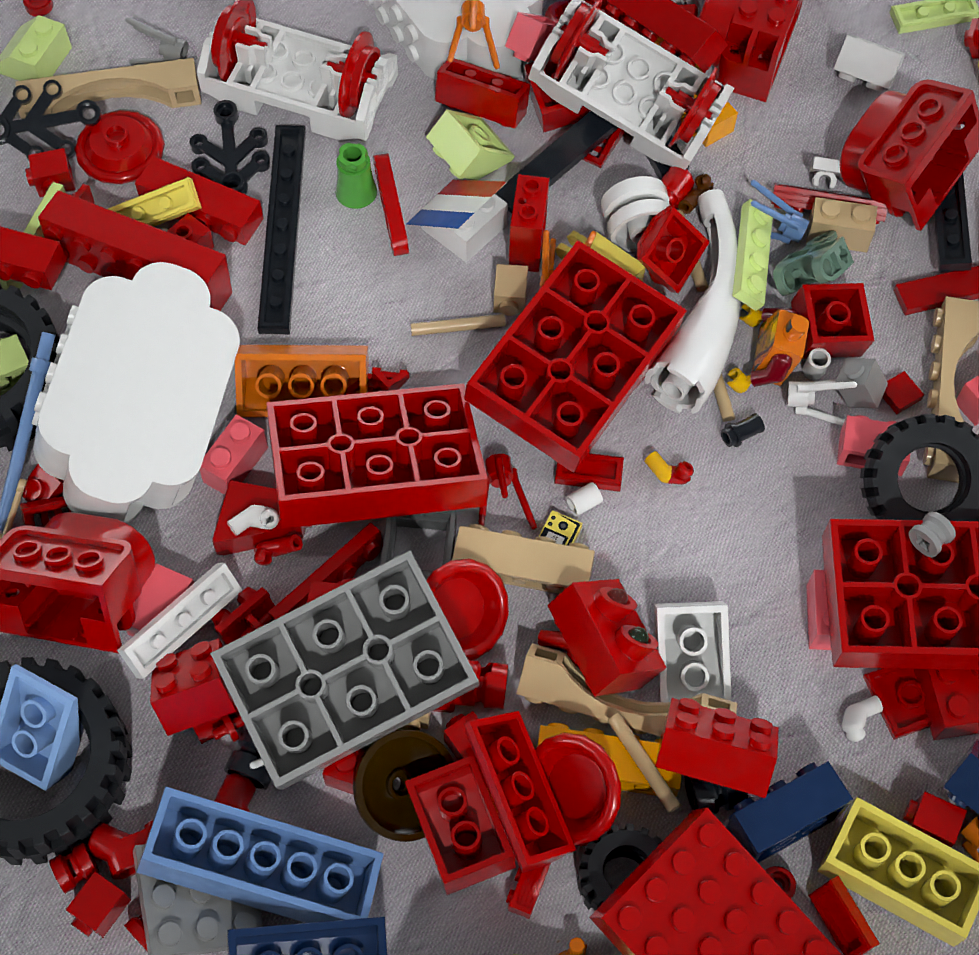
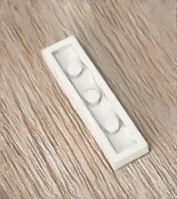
[117,563,242,679]

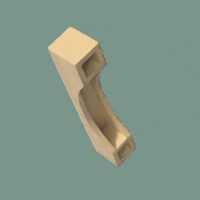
[15,58,202,119]
[923,296,979,483]
[516,643,738,737]

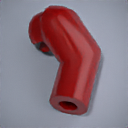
[254,534,303,566]
[538,629,578,666]

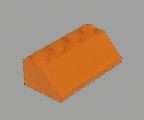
[235,345,369,417]

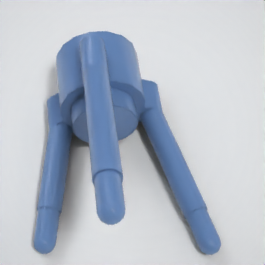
[750,180,810,245]

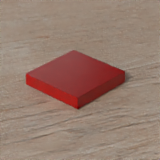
[863,668,932,740]

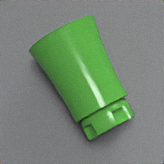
[335,143,377,209]

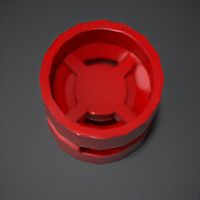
[454,660,509,710]

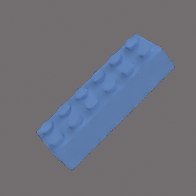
[136,787,384,923]

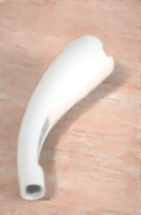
[645,189,741,414]

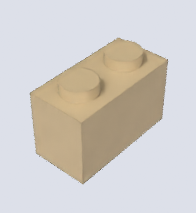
[806,197,877,253]

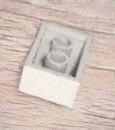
[654,601,732,702]

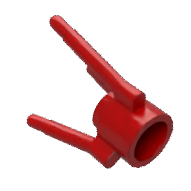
[478,453,537,530]

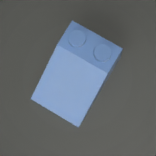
[0,664,80,791]

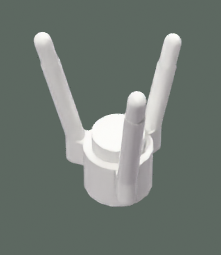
[787,379,857,426]

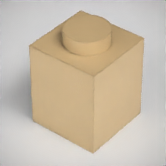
[493,264,528,316]

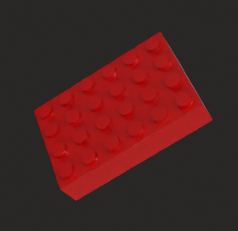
[464,240,687,473]
[266,383,488,529]
[822,519,979,670]
[589,808,842,955]

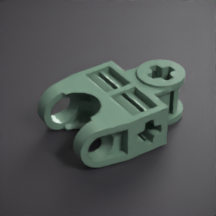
[773,231,854,296]

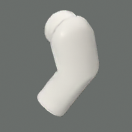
[227,504,279,536]
[842,695,883,742]

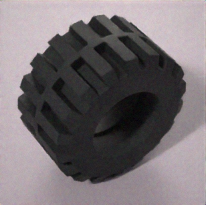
[577,824,662,911]

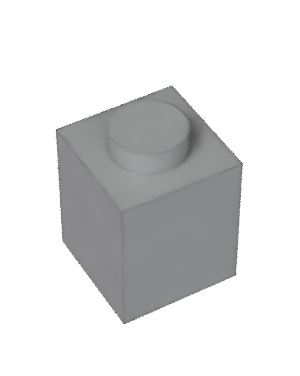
[836,358,888,409]

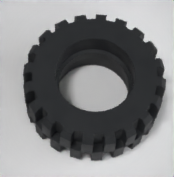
[860,414,979,521]

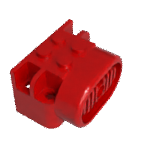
[699,0,803,102]
[840,79,979,231]
[0,512,155,653]

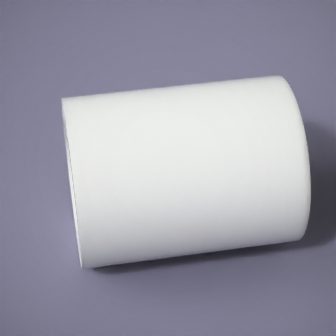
[802,348,831,380]
[565,482,603,516]

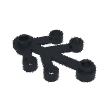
[0,80,101,160]
[189,100,270,194]

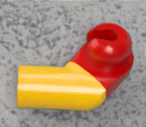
[644,451,694,485]

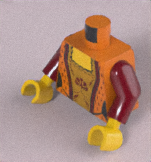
[727,304,809,393]

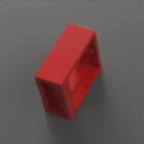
[509,174,550,272]

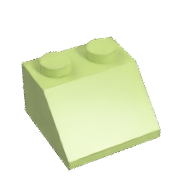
[0,15,72,81]
[426,109,515,180]

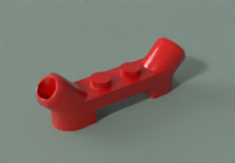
[88,773,256,880]

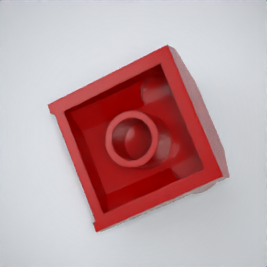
[637,206,710,294]

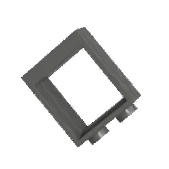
[381,510,457,580]

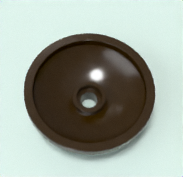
[353,729,454,842]

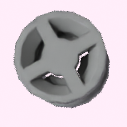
[908,511,956,557]

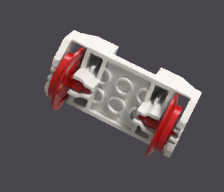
[197,0,398,141]
[528,0,734,170]

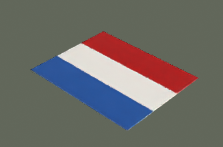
[405,179,507,229]

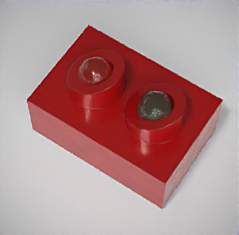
[547,579,667,697]

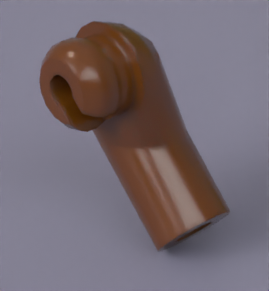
[678,174,714,214]

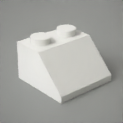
[834,34,906,92]
[421,194,508,263]

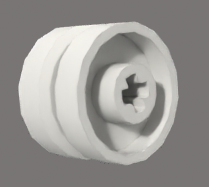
[601,176,670,252]

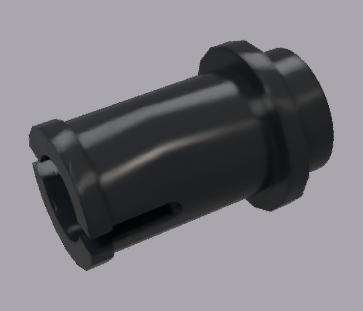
[721,413,765,447]

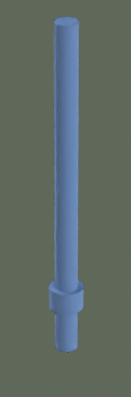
[0,332,55,531]

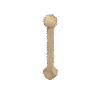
[0,478,27,539]

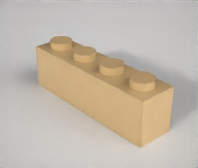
[452,524,595,594]

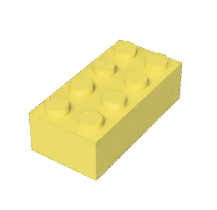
[817,797,979,947]

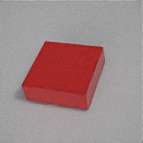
[882,371,925,415]

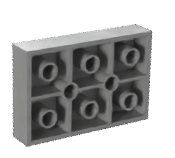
[210,550,479,790]

